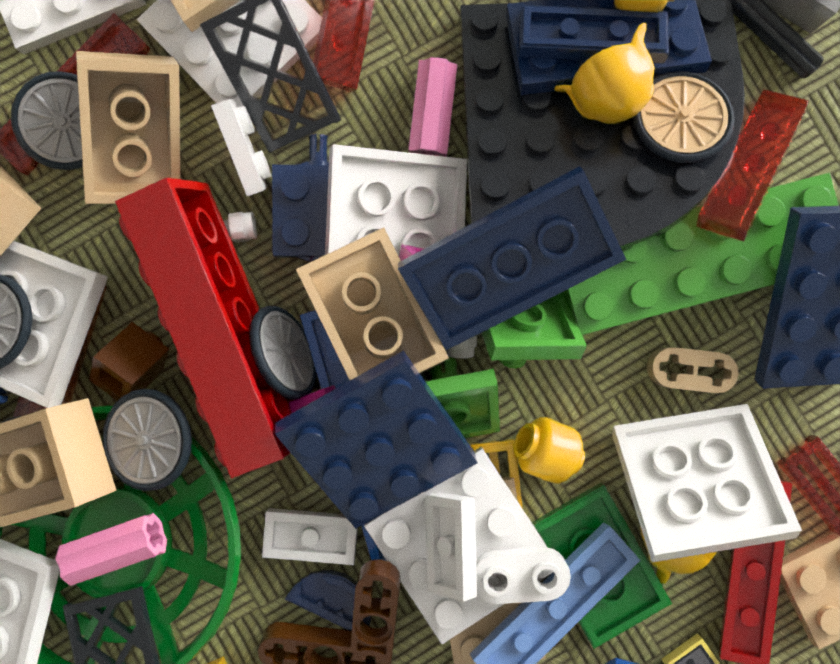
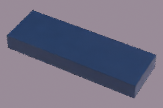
[518,5,669,63]

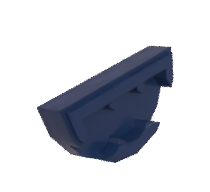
[285,569,372,631]

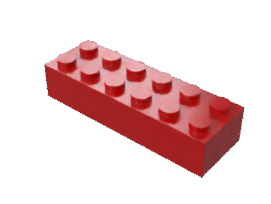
[115,177,294,478]

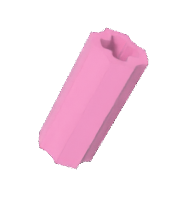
[409,57,457,157]
[55,513,167,586]

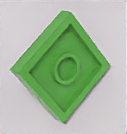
[482,292,587,369]
[425,356,500,438]

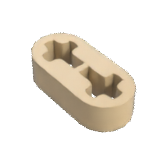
[647,347,739,393]

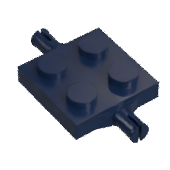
[272,134,329,262]

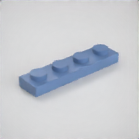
[470,522,640,664]

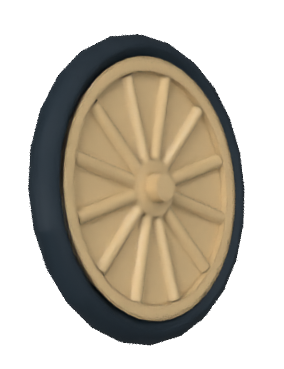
[632,71,735,163]

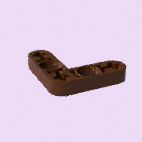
[258,559,401,664]

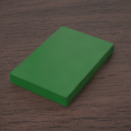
[532,483,672,649]

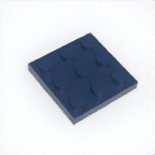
[275,350,478,529]

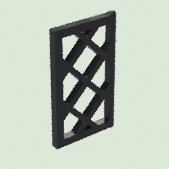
[200,0,341,153]
[63,586,160,664]

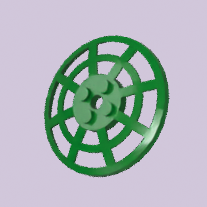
[0,406,241,664]

